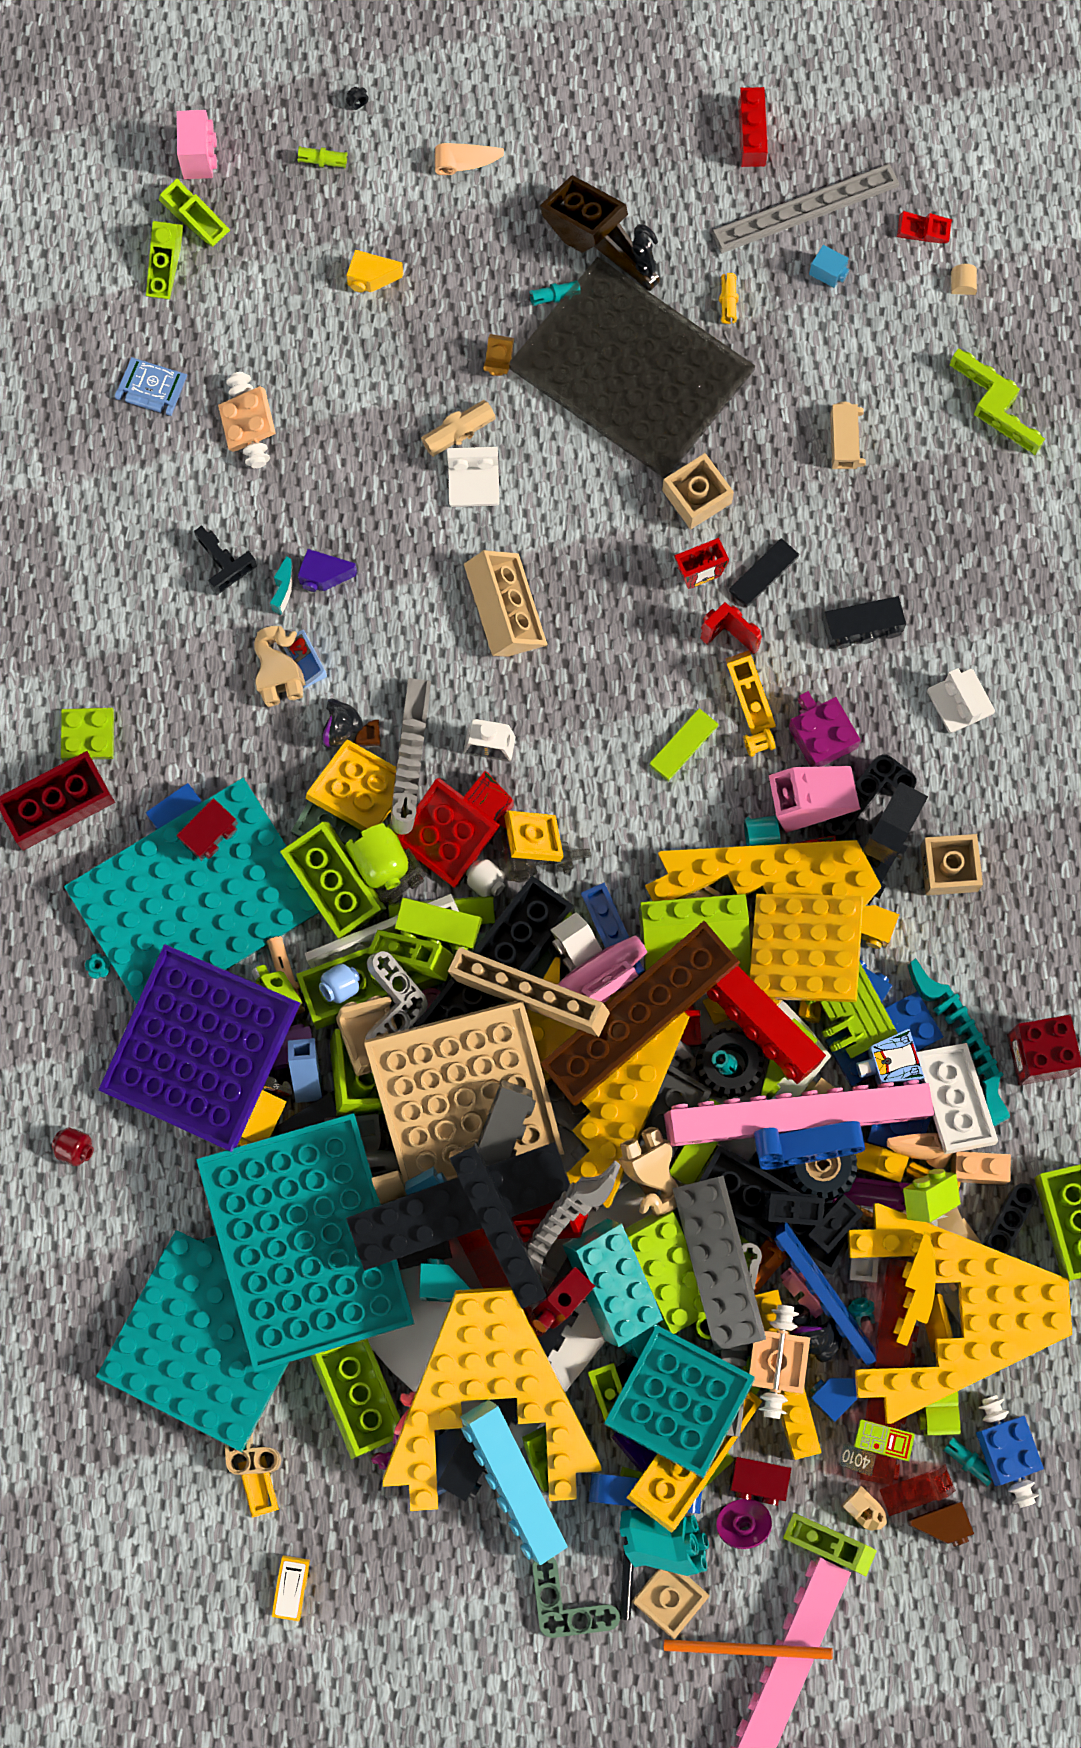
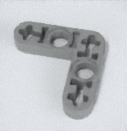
[365,951,428,1040]

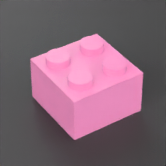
[177,110,217,179]

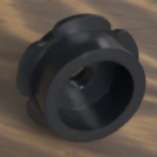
[346,87,369,110]

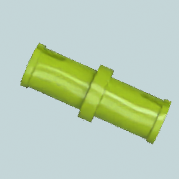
[297,146,348,168]

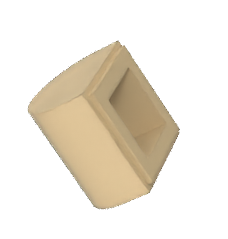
[951,264,977,295]

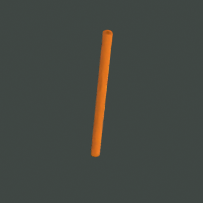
[664,1639,833,1660]

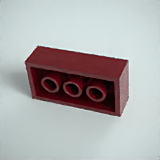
[0,751,116,851]

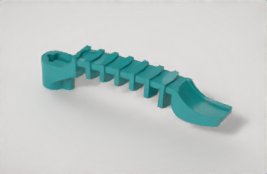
[908,958,1010,1127]

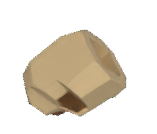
[841,1486,887,1531]

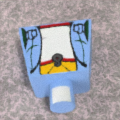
[856,1029,925,1085]

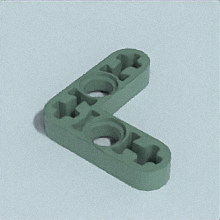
[533,1557,620,1638]

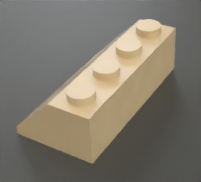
[464,550,547,657]

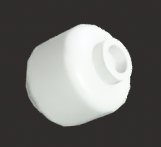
[466,859,505,897]

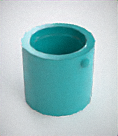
[744,815,781,846]

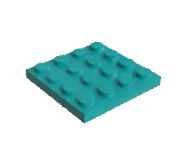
[604,1325,755,1479]

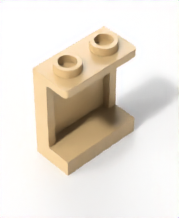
[336,996,397,1077]

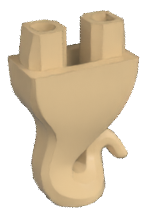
[254,626,306,707]
[619,1127,678,1216]

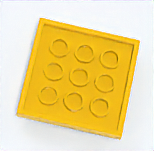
[750,894,863,1002]

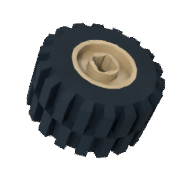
[789,1154,857,1203]

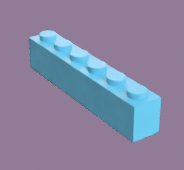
[460,1400,568,1565]

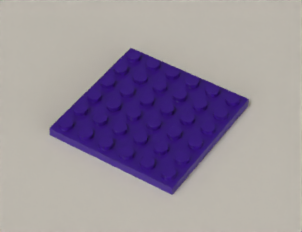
[98,944,301,1152]

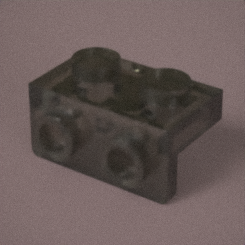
[374,848,428,905]

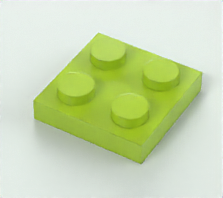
[61,708,114,761]

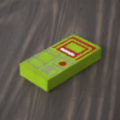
[854,1420,915,1462]

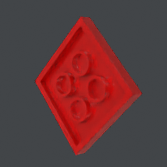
[397,778,500,888]

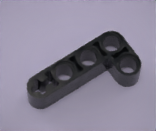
[823,754,917,841]

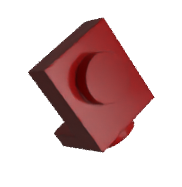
[680,1006,702,1047]

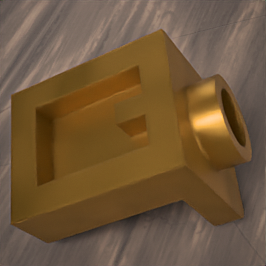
[483,334,514,376]

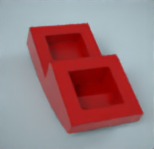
[897,211,952,243]

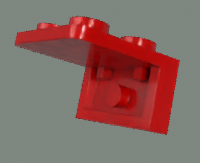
[700,602,762,654]

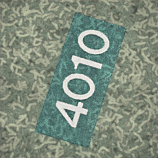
[838,1443,876,1476]

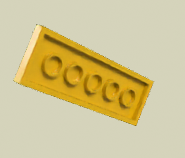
[626,1391,762,1533]

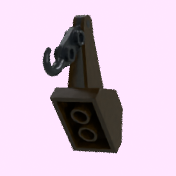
[540,175,660,291]

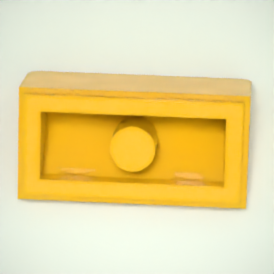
[925,1293,953,1353]

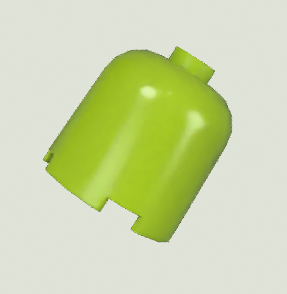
[345,823,409,890]

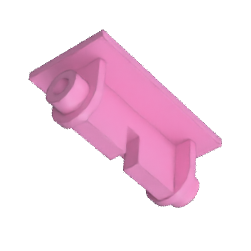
[780,1267,824,1319]

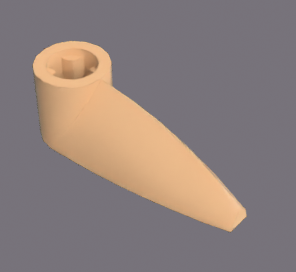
[435,143,504,175]
[887,1133,953,1169]

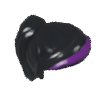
[322,698,363,748]
[790,1317,842,1363]

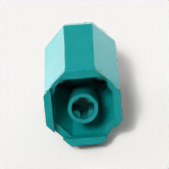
[619,1507,709,1576]

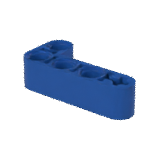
[754,1121,865,1170]
[589,1473,702,1514]

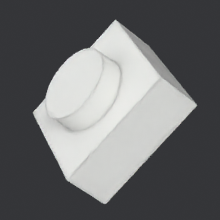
[849,1257,879,1283]

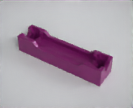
[825,1178,910,1213]

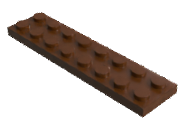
[540,921,741,1106]

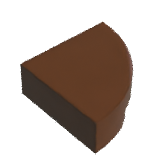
[354,719,380,747]

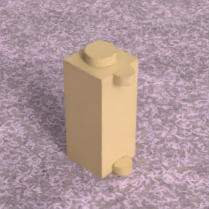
[830,402,866,469]

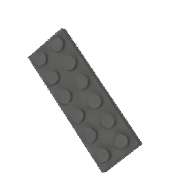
[672,1176,766,1350]

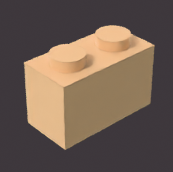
[951,1151,1011,1185]

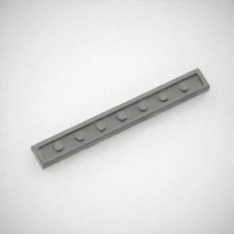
[711,163,899,254]

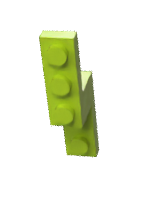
[950,348,1045,455]

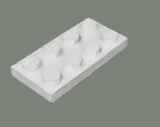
[917,1043,998,1154]

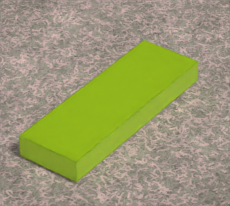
[649,708,719,782]

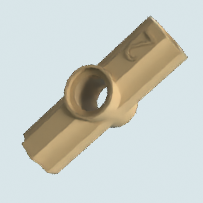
[421,400,496,457]

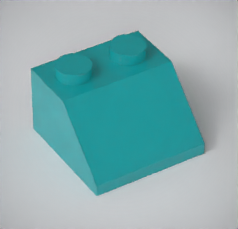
[419,1259,470,1302]

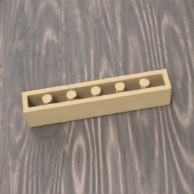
[448,947,610,1037]

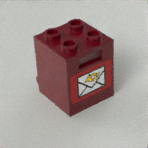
[1007,1014,1081,1086]

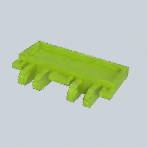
[805,961,898,1058]

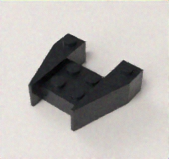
[862,782,928,905]

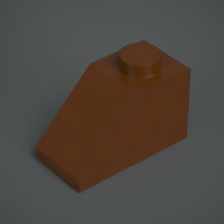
[907,1501,974,1547]

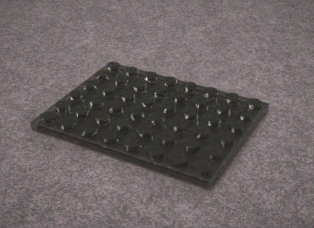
[508,257,755,478]

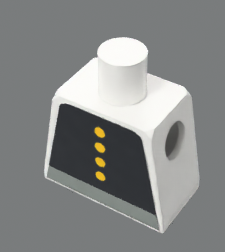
[463,719,515,761]

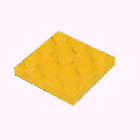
[305,739,396,831]

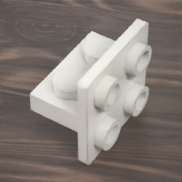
[927,668,995,733]

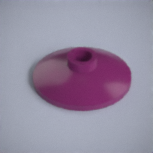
[717,1499,772,1549]

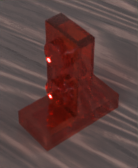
[879,1464,956,1517]

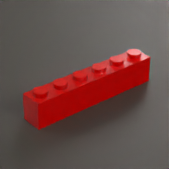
[706,965,826,1085]

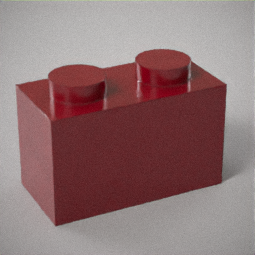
[176,798,238,861]
[729,1457,791,1506]

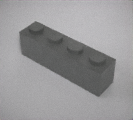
[477,1079,536,1166]

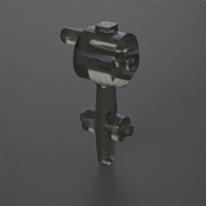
[498,834,592,883]

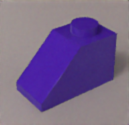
[298,549,357,592]

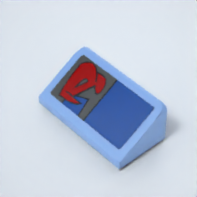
[283,629,327,688]

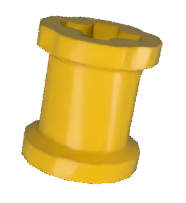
[743,727,775,757]

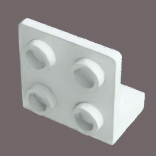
[447,447,499,507]

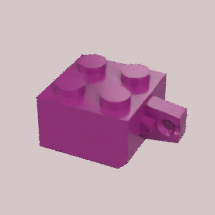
[788,691,861,767]

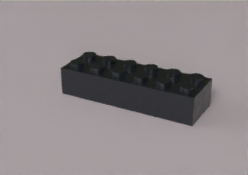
[694,1145,859,1275]

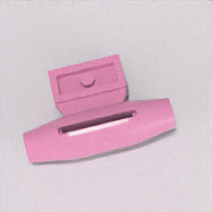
[557,935,647,1003]

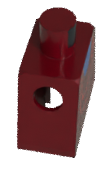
[533,1267,595,1332]

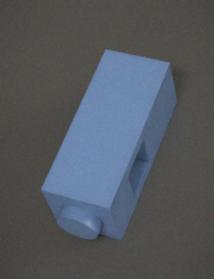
[288,1038,322,1103]

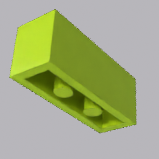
[395,898,482,951]

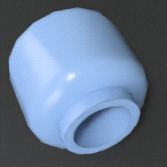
[319,964,360,1003]

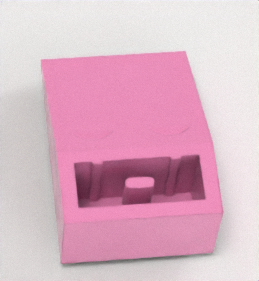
[769,766,860,833]

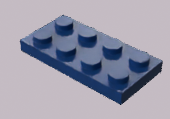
[825,991,944,1087]

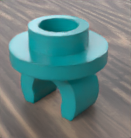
[848,1298,875,1327]

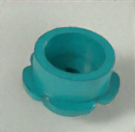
[85,953,111,979]

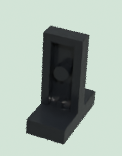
[194,525,257,595]

